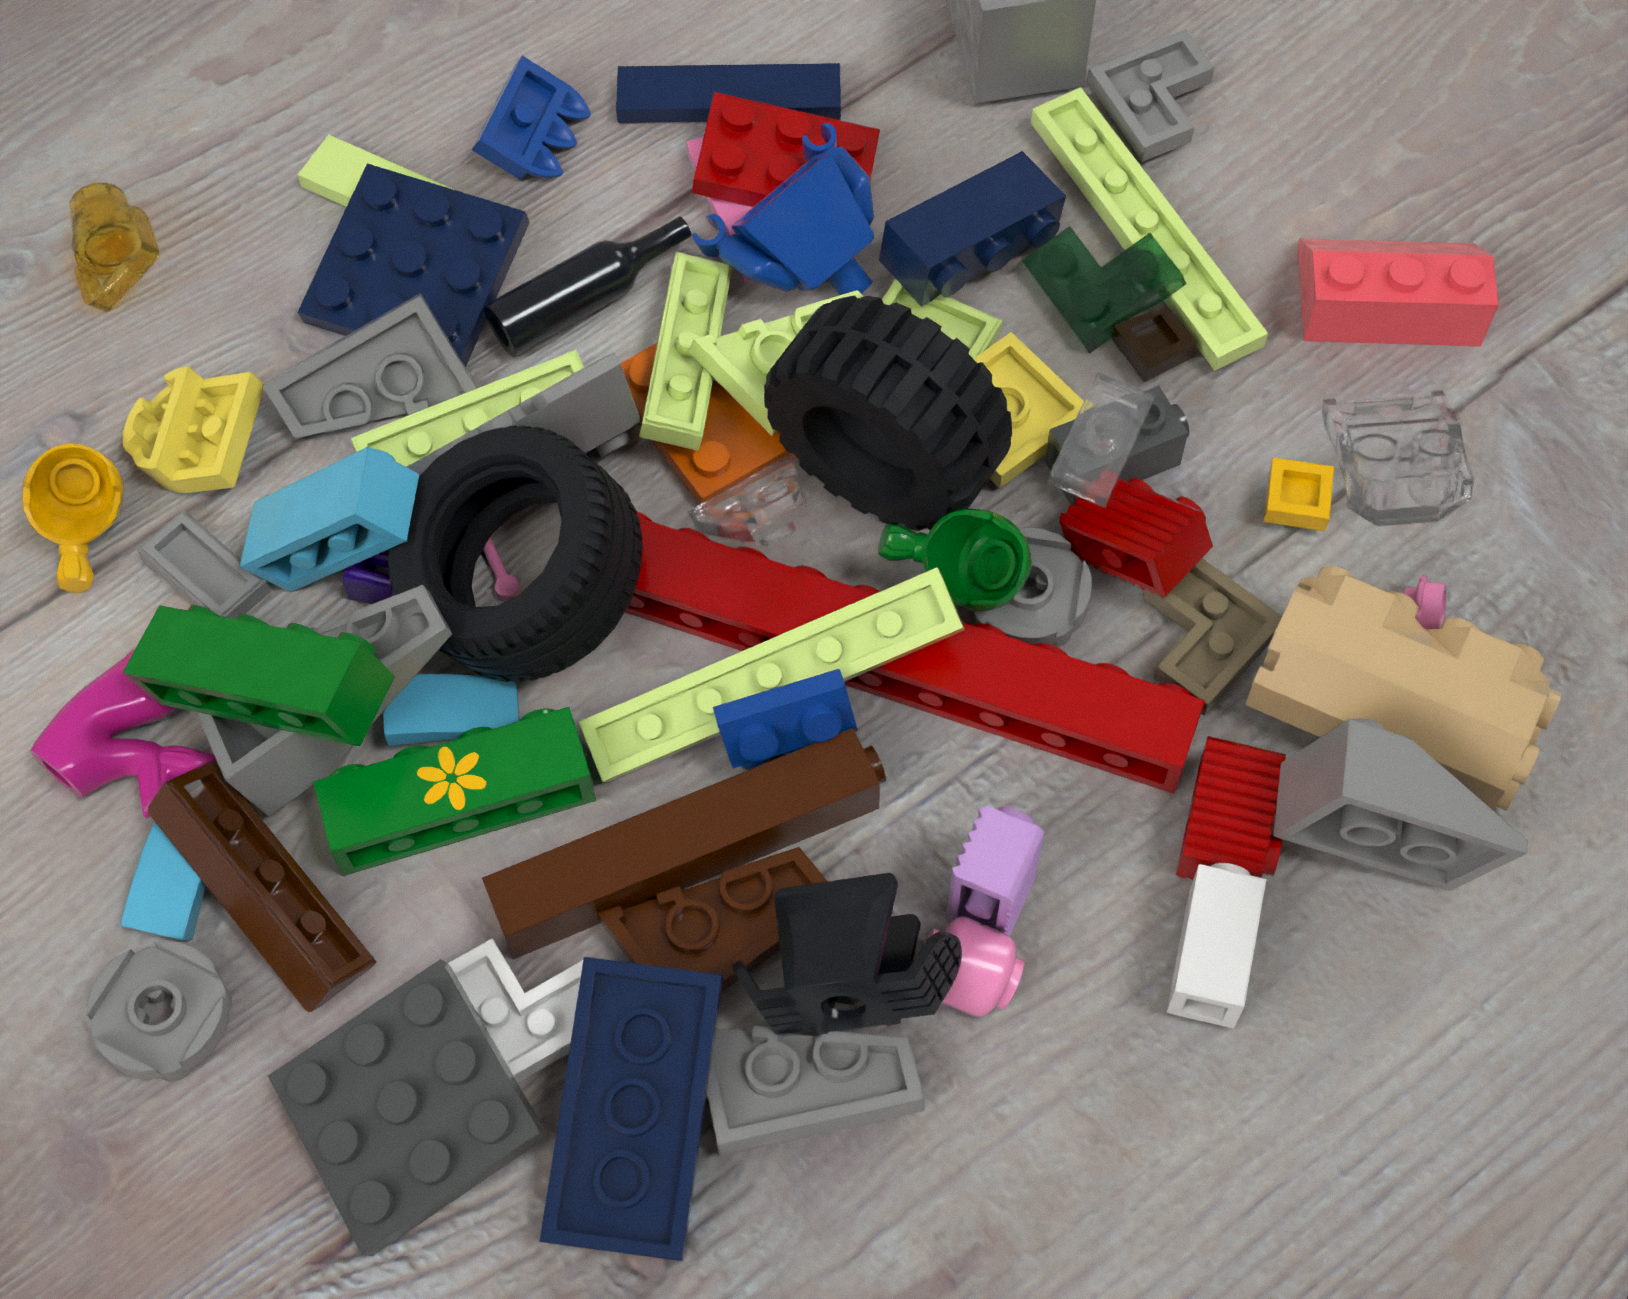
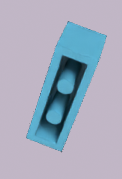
[240,446,419,592]

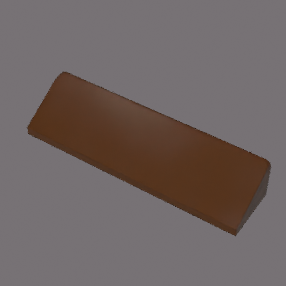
[148,760,377,1012]

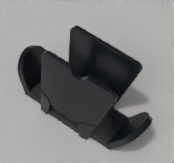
[731,873,962,1035]

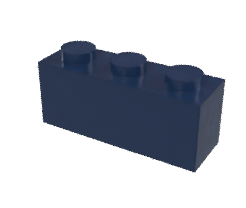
[879,151,1066,307]

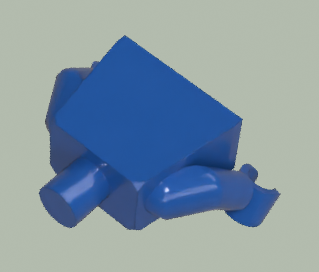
[692,123,874,295]

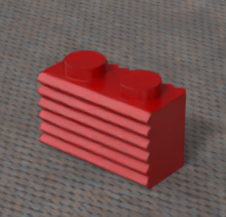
[1059,473,1213,599]
[1176,736,1286,880]

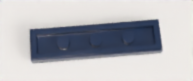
[616,63,841,123]

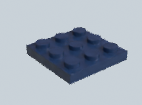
[297,163,530,367]

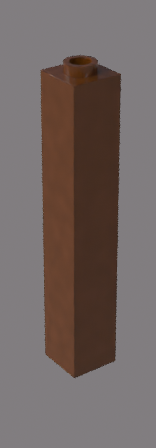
[482,728,886,959]

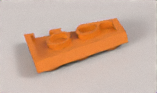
[620,343,797,511]

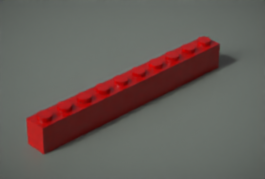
[625,511,1205,794]

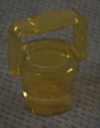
[69,183,159,312]

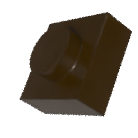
[1112,301,1197,382]

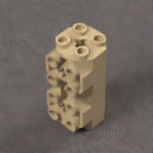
[1245,566,1562,811]

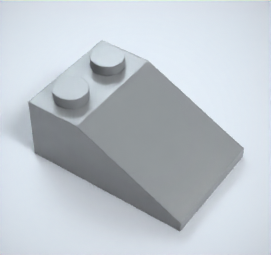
[1273,719,1528,891]

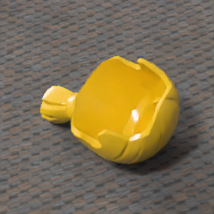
[22,442,124,593]

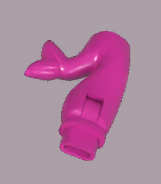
[30,647,218,818]

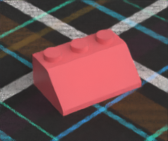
[1297,238,1499,346]

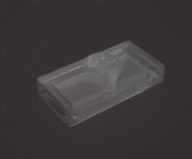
[1047,372,1156,508]

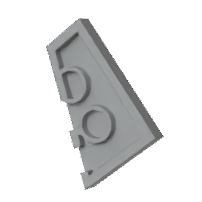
[262,293,478,438]
[707,1025,925,1156]

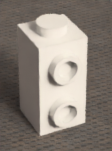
[1166,863,1267,1028]

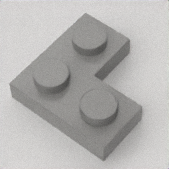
[1087,29,1214,162]

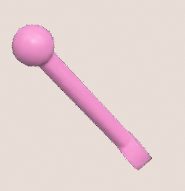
[483,537,521,602]

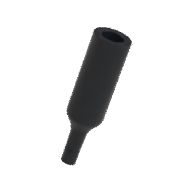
[484,216,691,357]

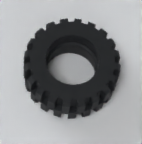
[764,295,1012,531]

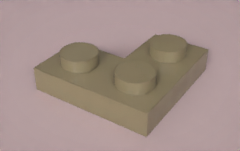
[1143,558,1282,716]

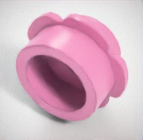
[1404,575,1447,629]

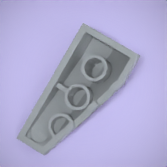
[407,353,642,476]
[196,585,452,817]

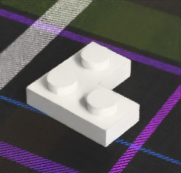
[448,938,583,1083]

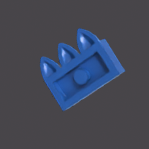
[472,55,591,180]
[713,668,858,770]

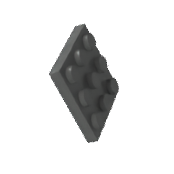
[268,959,548,1257]

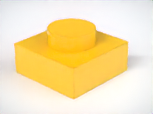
[1263,457,1335,531]

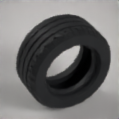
[388,425,643,682]

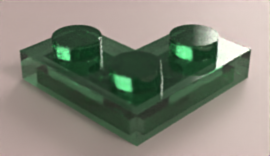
[1022,226,1187,354]

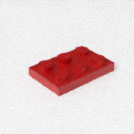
[691,92,880,207]

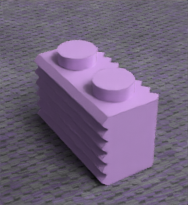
[946,806,1045,936]

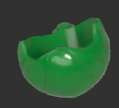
[878,508,1032,612]

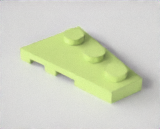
[688,290,864,436]

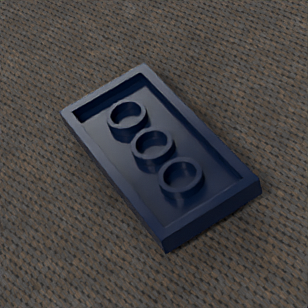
[539,957,723,1261]

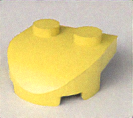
[122,366,264,494]

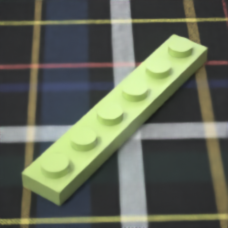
[1031,87,1268,371]
[579,567,965,783]

